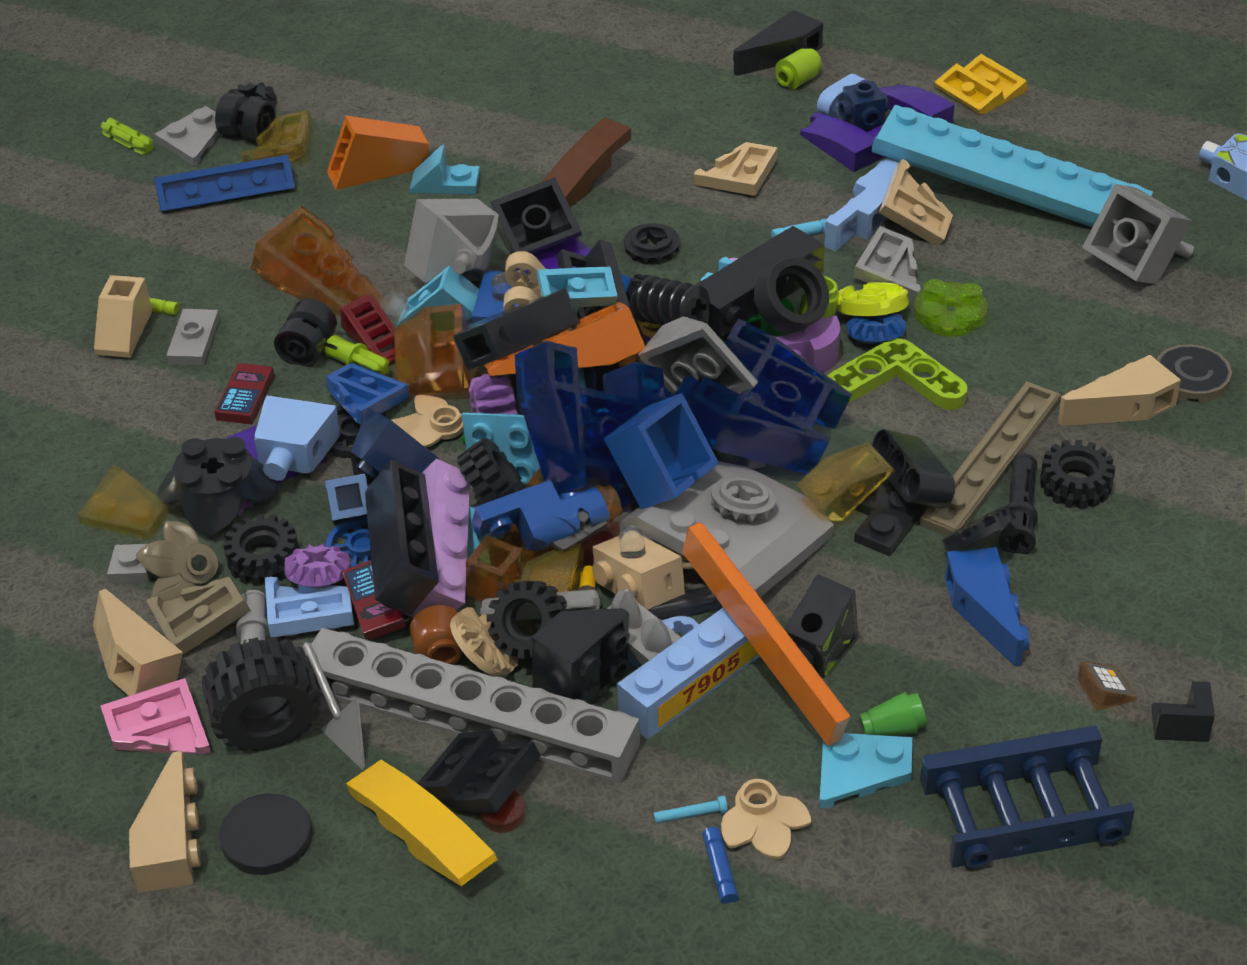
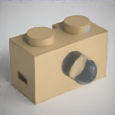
[592,526,685,610]

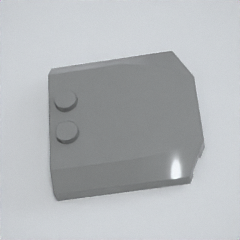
[619,461,834,597]

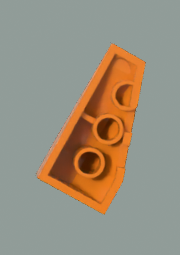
[485,301,645,376]

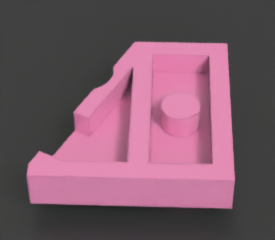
[101,678,211,754]

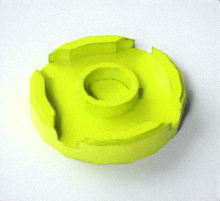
[836,282,909,316]

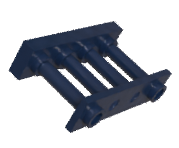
[920,725,1135,869]

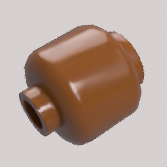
[409,605,464,665]

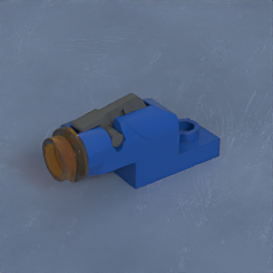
[471,480,622,552]

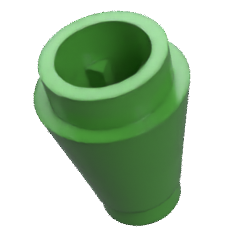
[859,692,927,736]

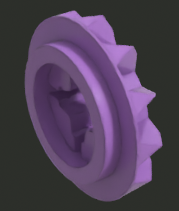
[284,543,350,587]

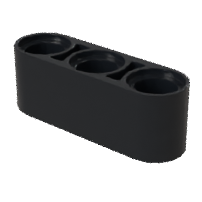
[871,429,955,509]

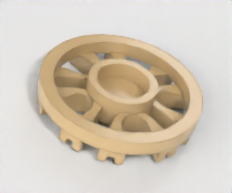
[450,607,519,678]

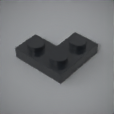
[838,471,927,557]

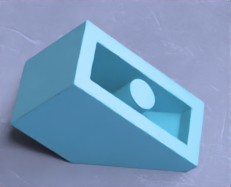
[397,265,479,330]

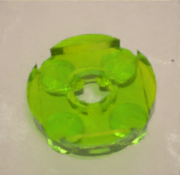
[914,279,988,337]

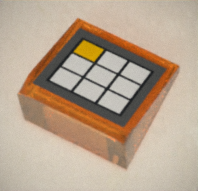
[1077,661,1137,711]

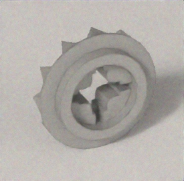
[711,477,776,522]

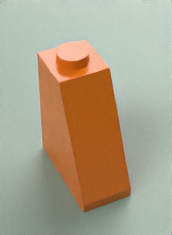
[327,116,429,190]

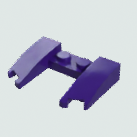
[800,84,955,172]

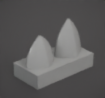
[607,589,681,665]

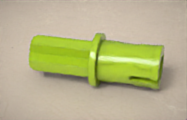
[324,335,391,376]

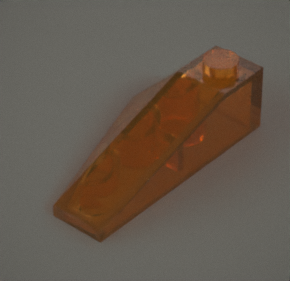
[251,205,389,317]

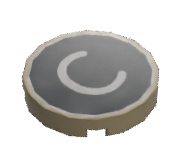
[1157,344,1232,402]

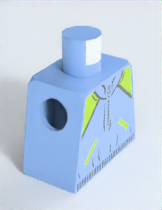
[1199,133,1247,200]

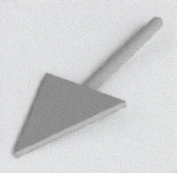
[303,642,365,770]

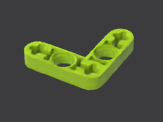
[825,338,968,410]

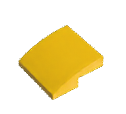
[934,54,1028,115]

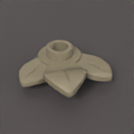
[136,521,218,602]

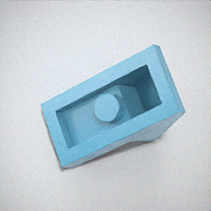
[410,145,480,194]
[537,266,618,313]

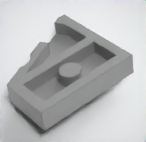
[852,226,921,300]

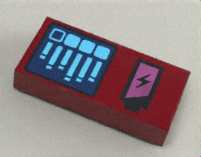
[214,363,275,425]
[342,561,406,641]

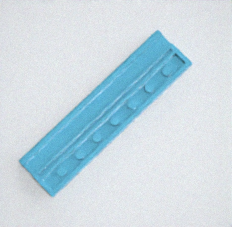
[872,105,1153,227]

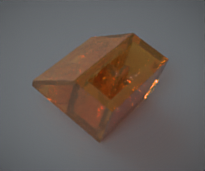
[395,304,470,395]

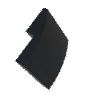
[417,730,541,812]

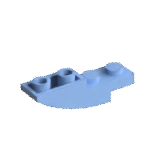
[823,157,900,252]

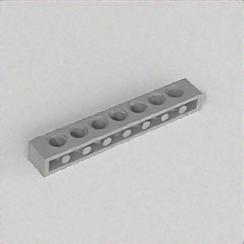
[305,627,640,783]

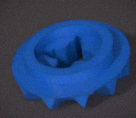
[847,313,906,344]

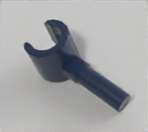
[583,370,606,394]

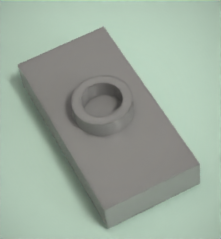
[166,309,220,365]

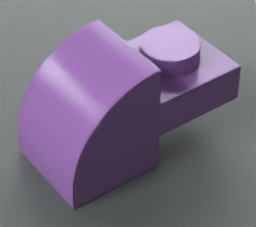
[769,316,840,376]

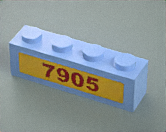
[617,607,760,739]

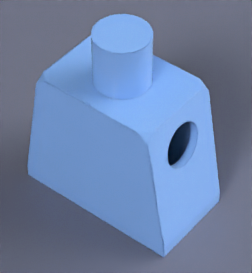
[255,395,340,480]

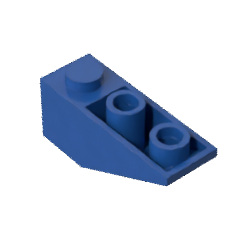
[944,547,1029,666]

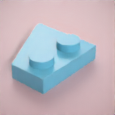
[819,733,912,808]

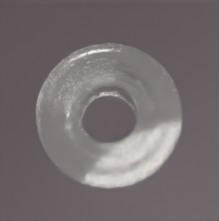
[379,290,409,323]

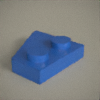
[326,363,409,424]

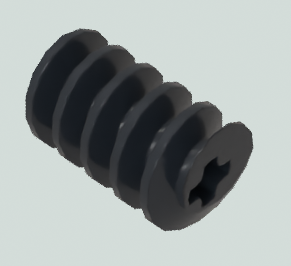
[629,276,710,326]

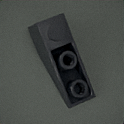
[733,10,823,76]
[453,288,581,370]

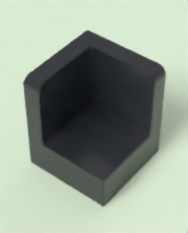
[1151,681,1215,742]

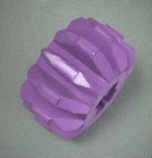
[469,374,518,415]

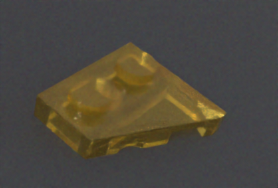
[77,465,168,540]

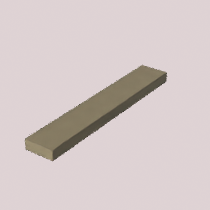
[920,381,1061,536]

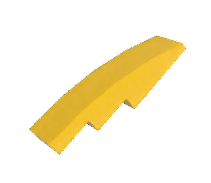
[346,760,497,886]

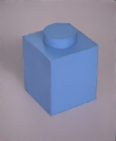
[325,474,368,521]

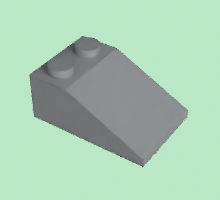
[638,316,758,410]

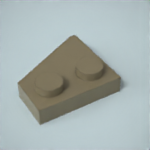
[146,577,251,655]

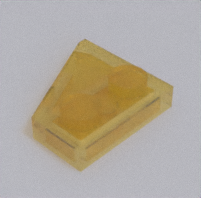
[241,110,313,162]

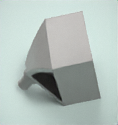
[1082,184,1194,284]
[404,199,499,283]

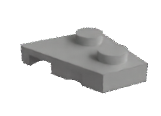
[154,106,221,167]

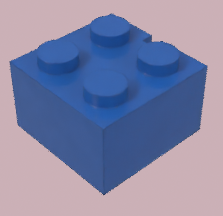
[604,393,719,509]

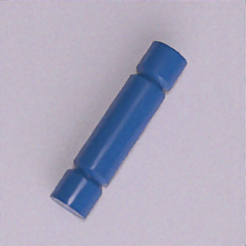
[702,827,739,904]

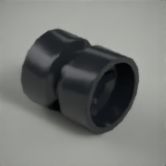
[215,92,276,143]
[274,299,337,367]

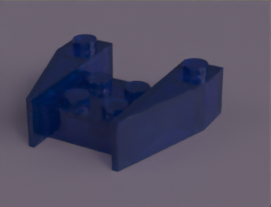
[689,319,852,475]
[514,341,666,509]

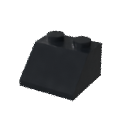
[491,177,582,254]

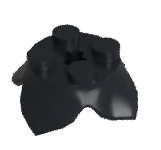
[157,437,279,539]

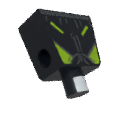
[785,574,858,678]

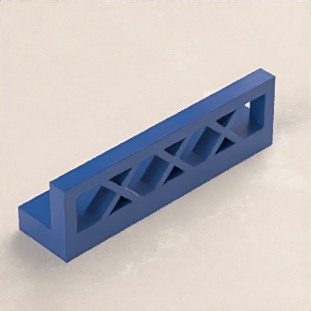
[154,155,295,212]

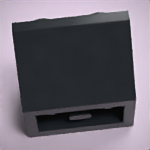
[532,608,630,705]

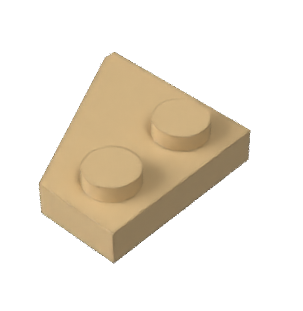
[694,142,778,196]
[878,159,953,245]

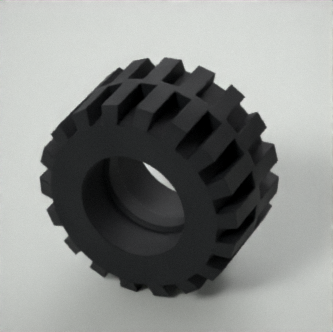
[202,637,321,751]

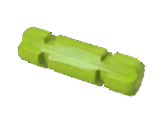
[101,118,154,155]

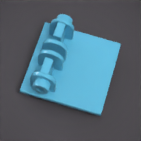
[462,412,547,488]

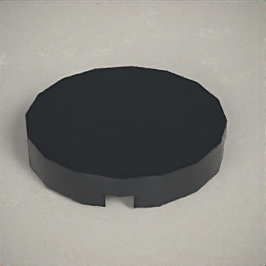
[219,793,312,875]

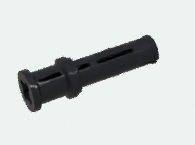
[999,453,1038,554]

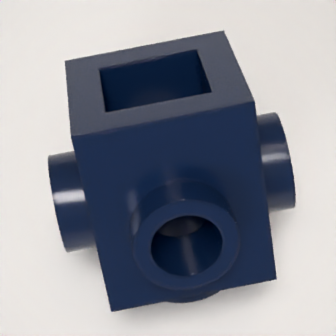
[838,81,889,132]

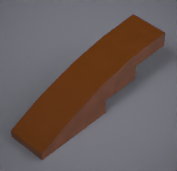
[542,117,631,207]

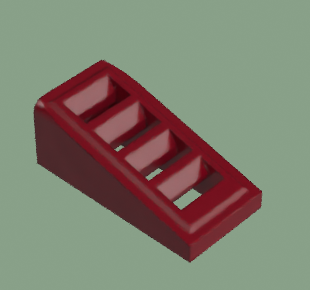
[340,294,412,366]

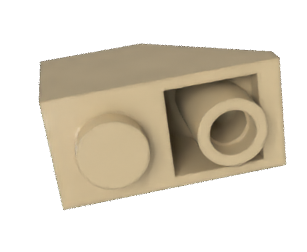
[94,275,153,358]

